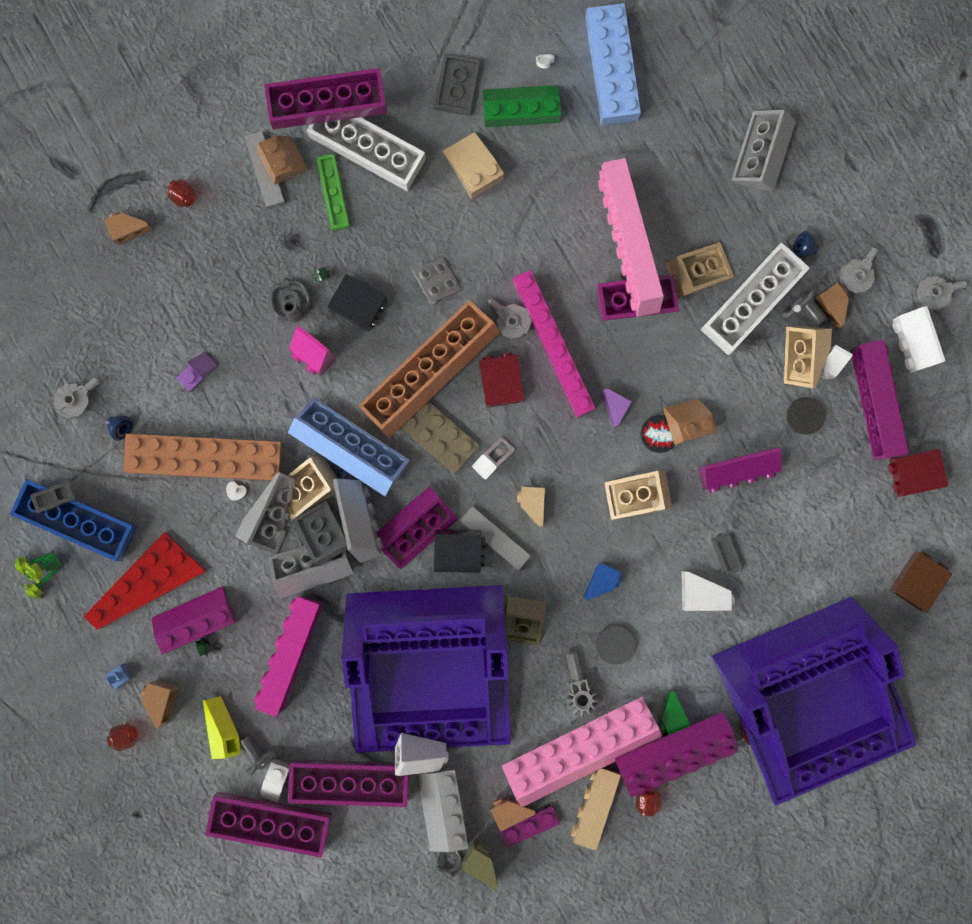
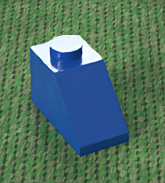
[583,563,622,600]

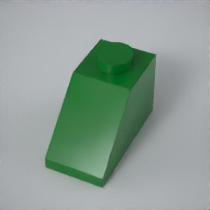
[658,689,691,735]

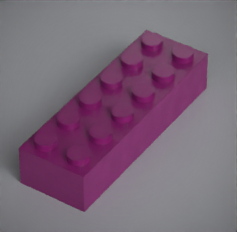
[264,68,387,130]
[850,340,909,461]
[615,712,738,797]
[288,759,409,807]
[205,792,332,858]

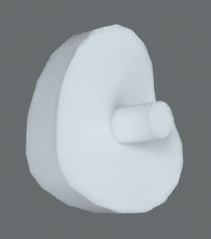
[536,54,555,68]
[226,481,247,501]

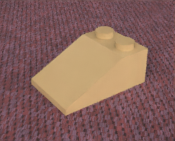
[442,132,504,199]
[665,242,734,298]
[784,325,832,388]
[287,454,338,520]
[604,471,673,520]

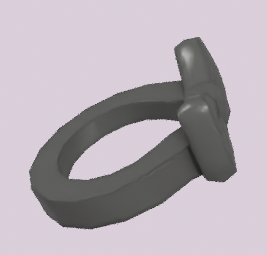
[435,851,461,878]

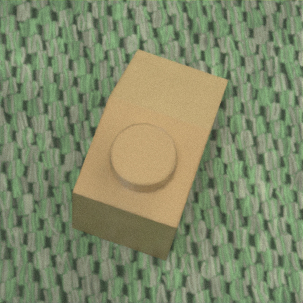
[517,487,545,527]

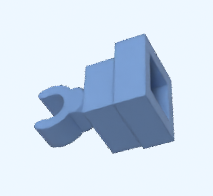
[105,664,133,689]

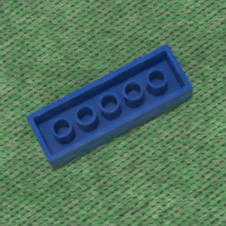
[9,479,138,561]

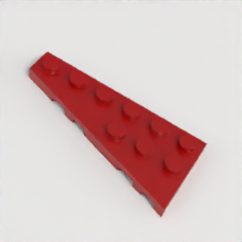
[83,532,207,630]

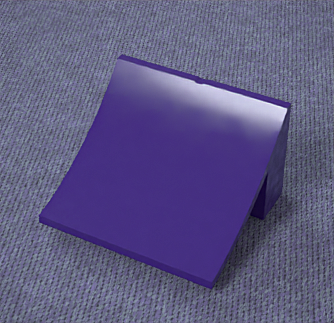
[341,585,511,753]
[712,597,916,806]

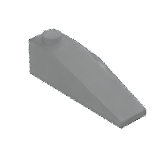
[236,472,295,554]

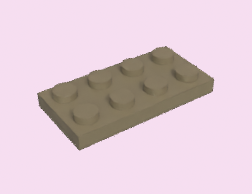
[401,401,479,475]

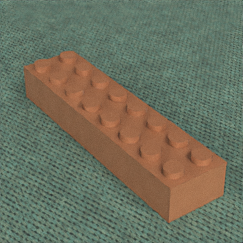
[358,300,500,438]
[123,434,284,481]

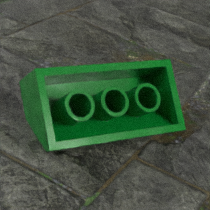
[483,85,561,128]

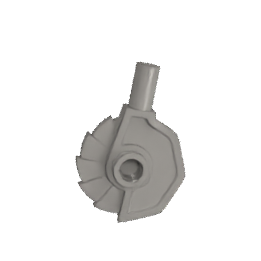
[839,247,879,294]
[916,276,967,310]
[487,298,532,339]
[53,377,100,419]

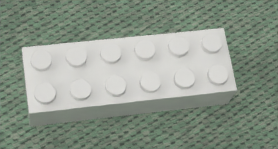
[306,117,426,192]
[700,242,809,355]

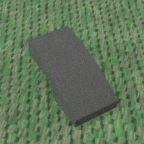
[30,481,75,514]

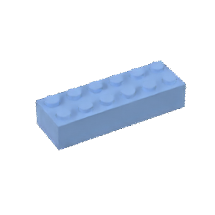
[585,3,641,126]
[288,397,410,496]

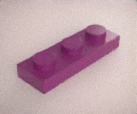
[499,805,560,848]

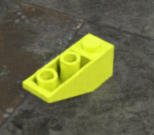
[203,696,241,759]

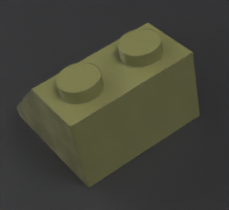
[505,596,546,645]
[462,840,498,890]

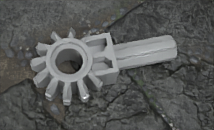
[565,652,599,717]

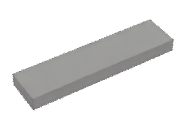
[244,131,285,209]
[460,506,530,571]

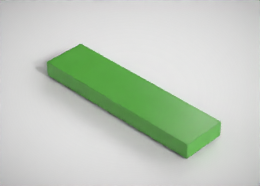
[316,154,350,231]

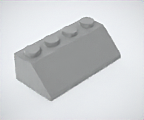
[731,110,796,191]
[333,479,383,563]
[268,545,353,599]
[417,766,469,852]

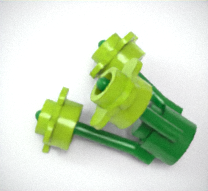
[15,552,62,600]

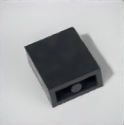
[327,274,388,332]
[434,529,485,573]

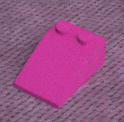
[289,325,336,376]

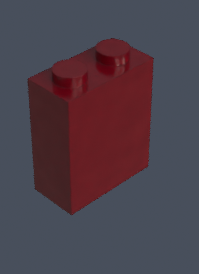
[479,353,524,408]
[888,449,949,497]

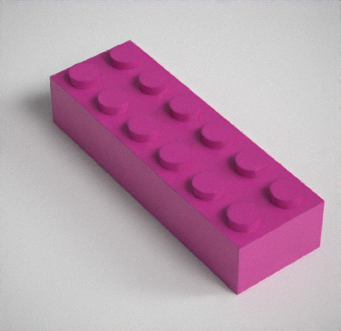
[254,595,324,717]

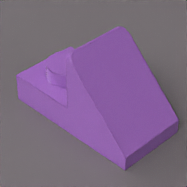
[176,352,218,392]

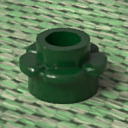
[312,267,330,282]
[196,638,211,657]

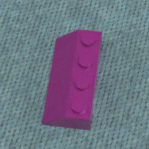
[596,275,680,321]
[698,447,781,493]
[377,487,458,570]
[152,586,238,655]

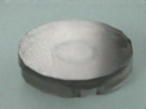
[786,397,825,435]

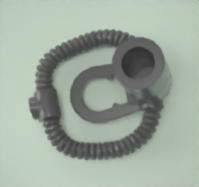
[269,278,312,323]
[782,287,828,327]
[240,734,285,776]

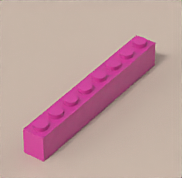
[512,270,595,419]

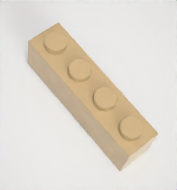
[571,767,621,851]

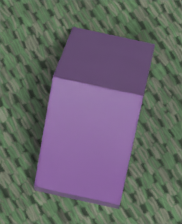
[602,388,632,428]

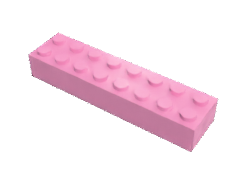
[598,158,664,317]
[502,697,662,808]

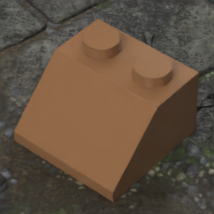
[257,136,308,185]
[663,399,718,445]
[141,679,180,728]

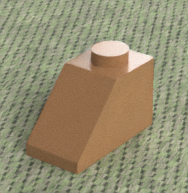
[104,212,153,245]
[815,283,849,329]
[490,797,536,832]

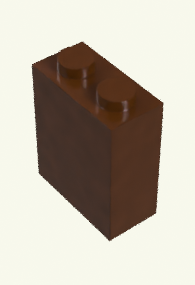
[889,551,952,613]

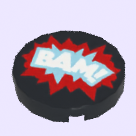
[640,415,675,453]

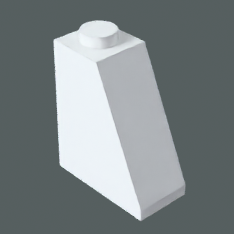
[682,571,735,611]
[395,733,449,776]

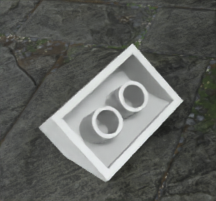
[893,306,945,373]

